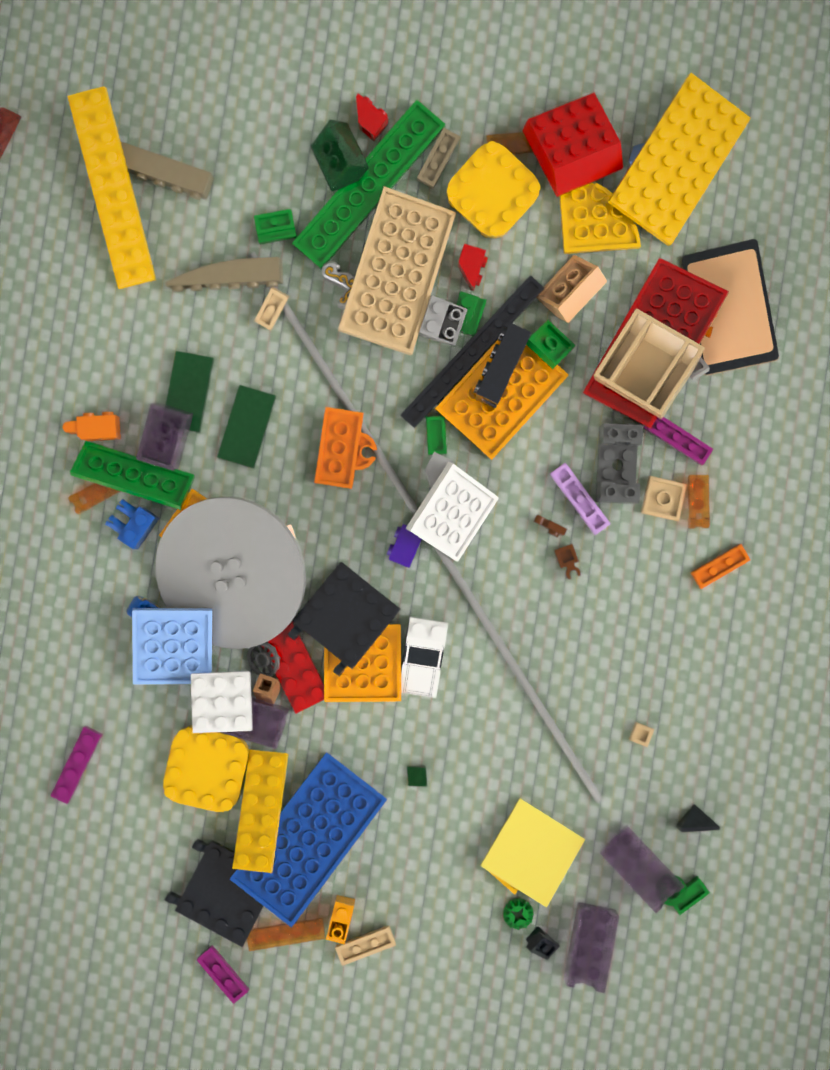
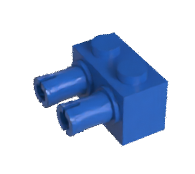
[105,499,160,549]

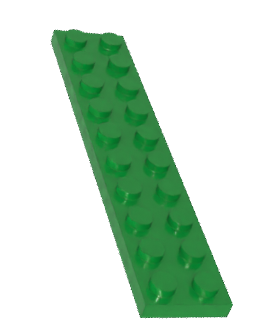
[292,100,446,270]

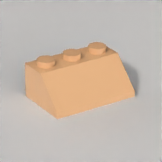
[537,255,607,323]

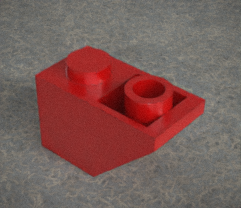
[356,93,388,141]
[458,243,488,291]

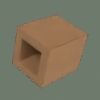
[253,674,281,705]

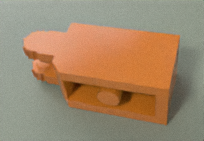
[62,412,121,441]

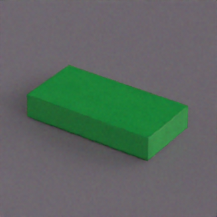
[426,416,447,455]
[671,875,710,916]

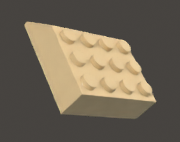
[593,308,705,419]

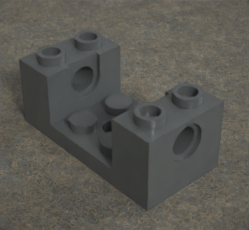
[596,423,643,504]

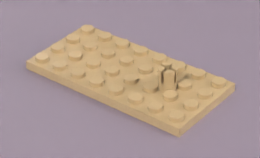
[338,187,456,356]

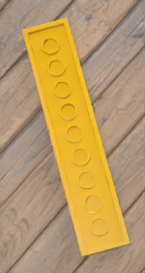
[67,86,156,289]

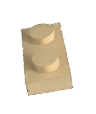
[254,287,290,331]

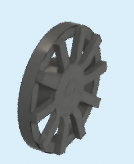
[247,642,280,676]

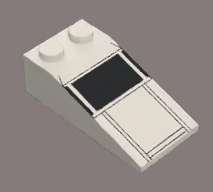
[401,616,448,698]

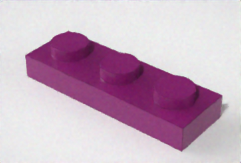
[196,945,249,1004]

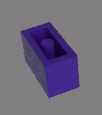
[387,524,422,568]

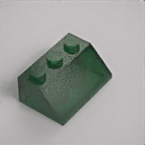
[310,119,369,192]

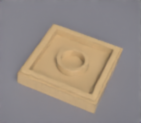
[641,476,687,522]

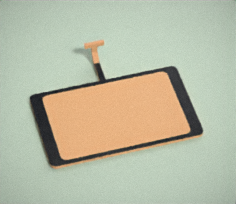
[682,239,779,375]

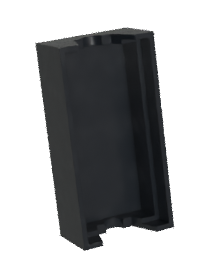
[473,322,532,409]

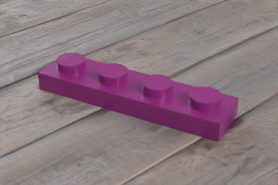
[638,417,714,466]
[50,726,103,804]

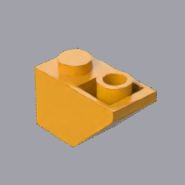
[326,895,355,944]

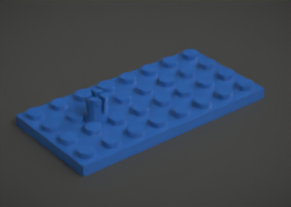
[230,752,387,928]

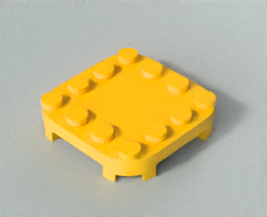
[447,141,540,239]
[163,725,250,812]

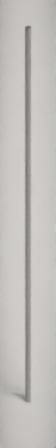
[248,252,603,803]

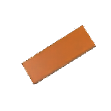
[690,544,751,589]

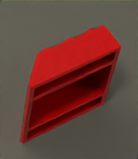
[522,92,623,197]

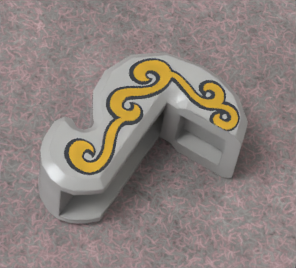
[322,262,355,309]

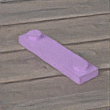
[550,462,610,535]

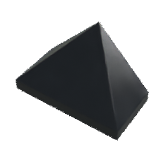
[677,804,720,832]

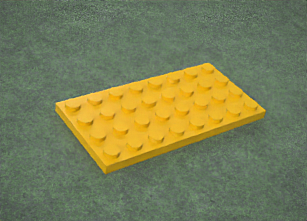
[608,73,751,246]

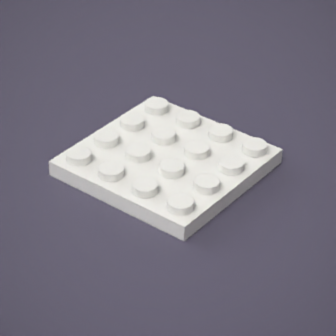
[406,462,499,562]

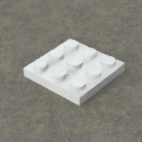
[191,671,253,733]

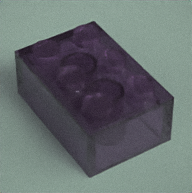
[136,402,194,471]

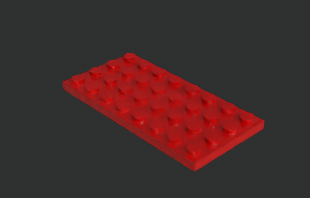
[583,258,729,429]

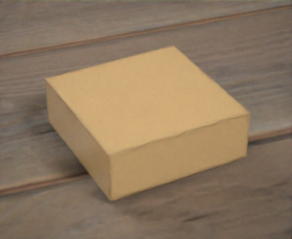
[629,722,654,747]

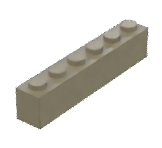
[121,142,214,200]

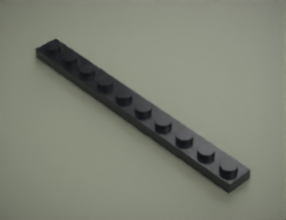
[400,275,544,429]

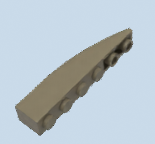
[165,257,283,292]

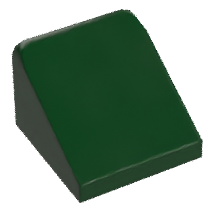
[407,765,427,787]

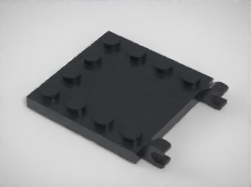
[287,562,401,677]
[165,839,264,947]

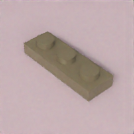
[417,128,461,189]

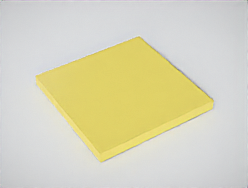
[480,798,585,908]

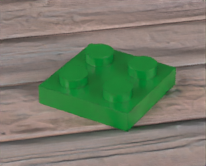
[526,320,576,369]

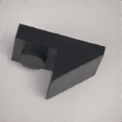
[526,926,560,960]

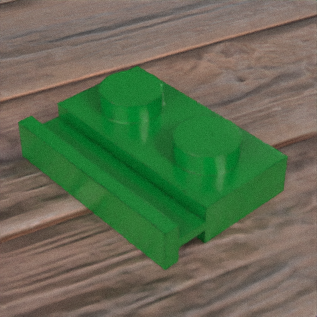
[254,209,297,245]
[456,291,487,336]

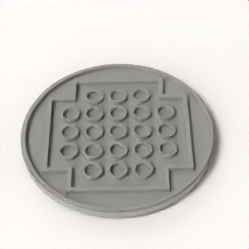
[156,497,306,649]

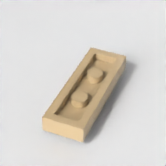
[335,925,396,966]

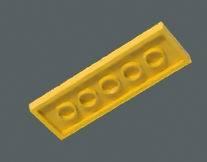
[232,750,288,873]

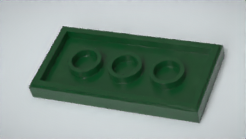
[162,351,214,433]
[217,385,277,469]

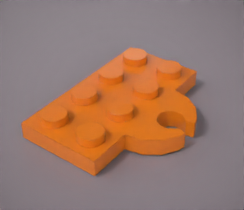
[314,407,377,489]

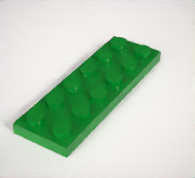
[70,441,195,510]

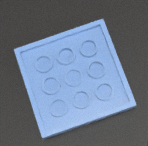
[132,608,212,684]

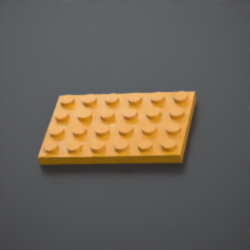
[435,340,569,460]

